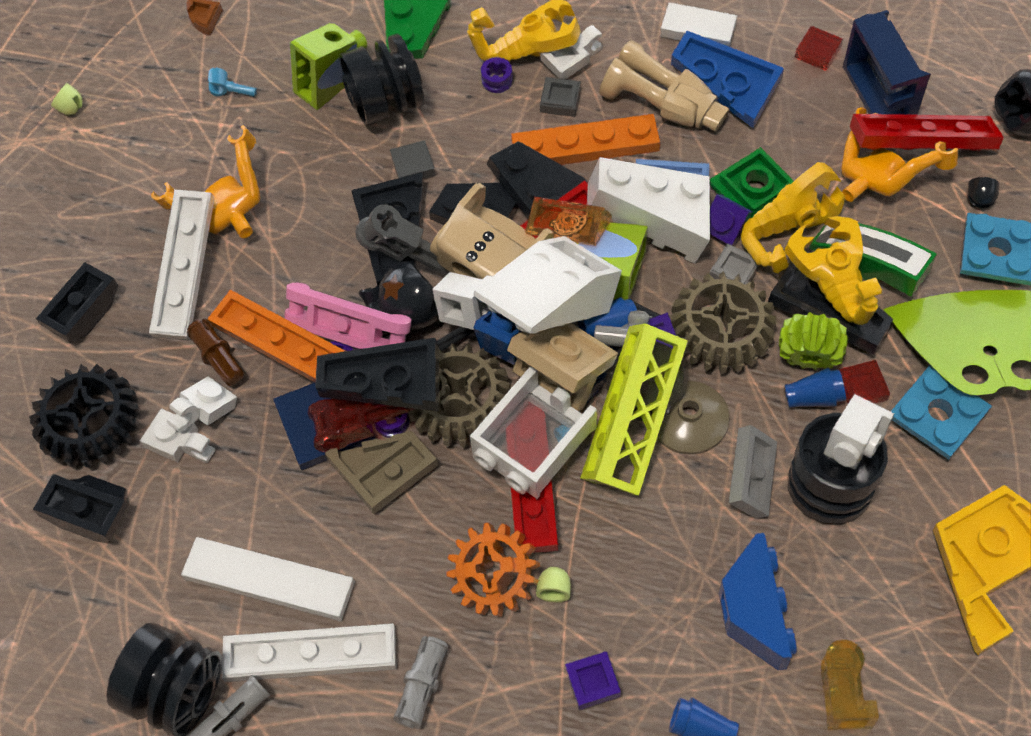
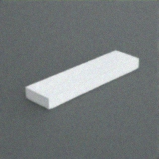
[149,190,215,340]
[181,537,355,621]
[222,623,397,682]

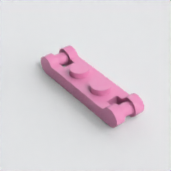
[284,283,411,349]

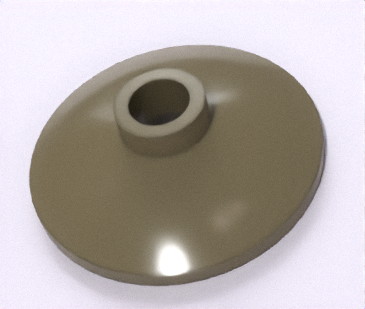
[649,381,730,455]

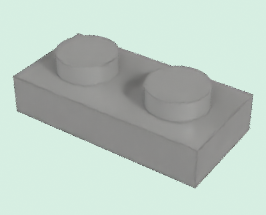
[729,425,777,519]

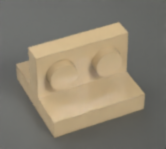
[507,323,618,411]

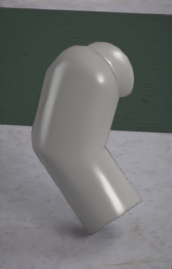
[594,311,649,347]

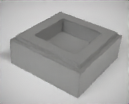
[709,243,760,285]

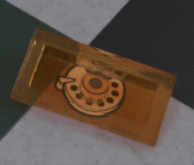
[525,197,612,246]

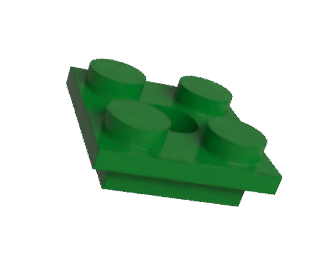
[709,147,794,218]

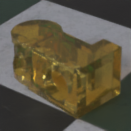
[821,639,879,730]

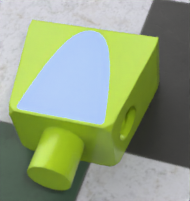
[290,23,368,110]
[558,221,648,300]

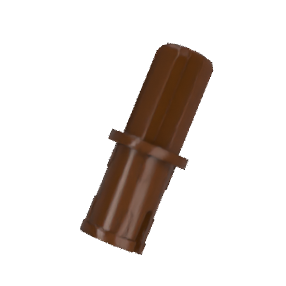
[187,318,244,386]

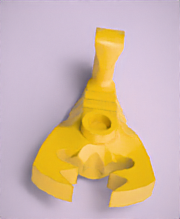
[467,0,581,61]
[741,162,845,273]
[784,216,882,325]

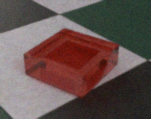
[794,26,843,71]
[839,360,890,404]

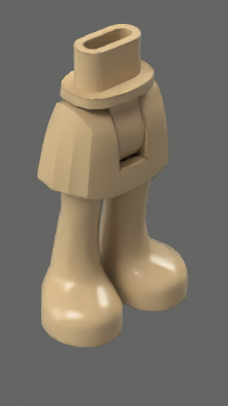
[599,40,730,131]

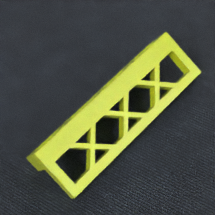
[580,323,688,496]

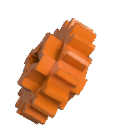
[446,523,540,617]

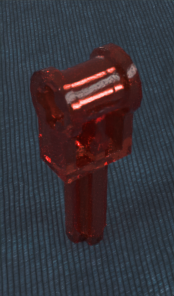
[307,399,416,452]

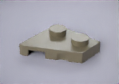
[325,431,438,514]

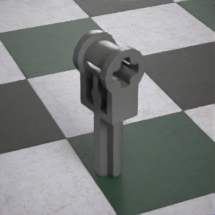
[355,205,449,276]

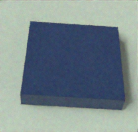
[273,383,376,470]

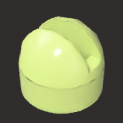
[51,83,83,115]
[536,567,571,602]

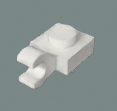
[540,25,603,79]
[167,376,237,432]
[140,409,216,463]

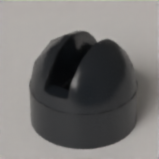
[967,177,999,209]

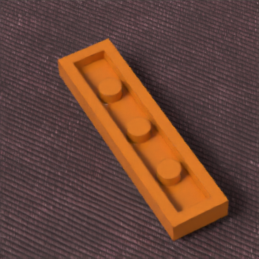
[511,114,660,165]
[207,289,345,383]

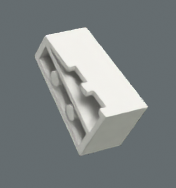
[587,157,710,264]

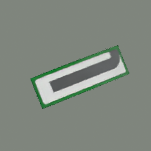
[809,223,937,297]

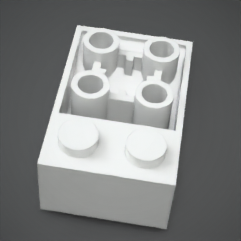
[473,236,622,334]

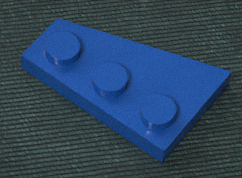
[671,30,784,128]

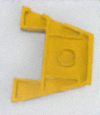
[933,485,1031,655]

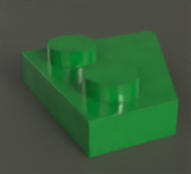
[384,0,451,59]

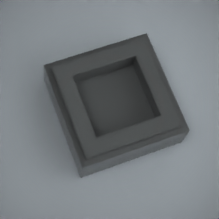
[540,77,581,117]
[390,140,435,179]

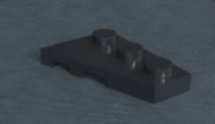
[351,172,424,285]
[768,247,893,355]
[315,338,439,412]

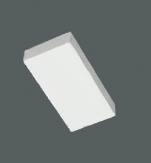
[660,2,737,46]

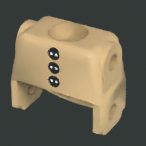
[430,183,554,279]

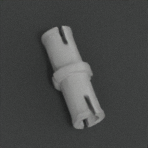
[393,636,448,729]
[187,675,271,736]

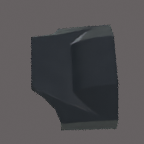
[36,262,118,343]
[33,474,128,542]

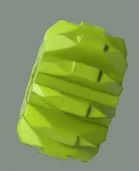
[779,312,848,371]

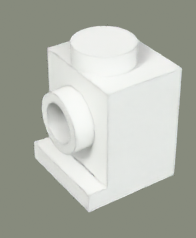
[432,272,492,330]
[824,394,894,470]

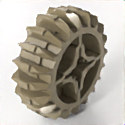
[670,270,777,375]
[407,343,511,448]

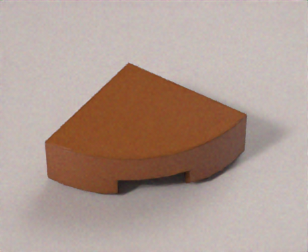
[186,0,223,36]

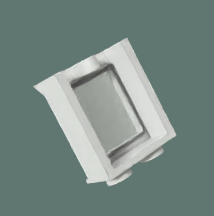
[470,366,597,499]

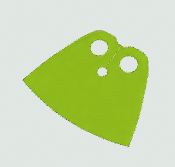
[883,290,1031,395]

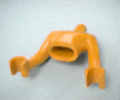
[841,107,958,202]
[151,125,261,239]

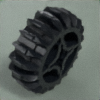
[29,364,141,469]

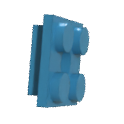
[960,213,1031,286]
[891,365,992,460]

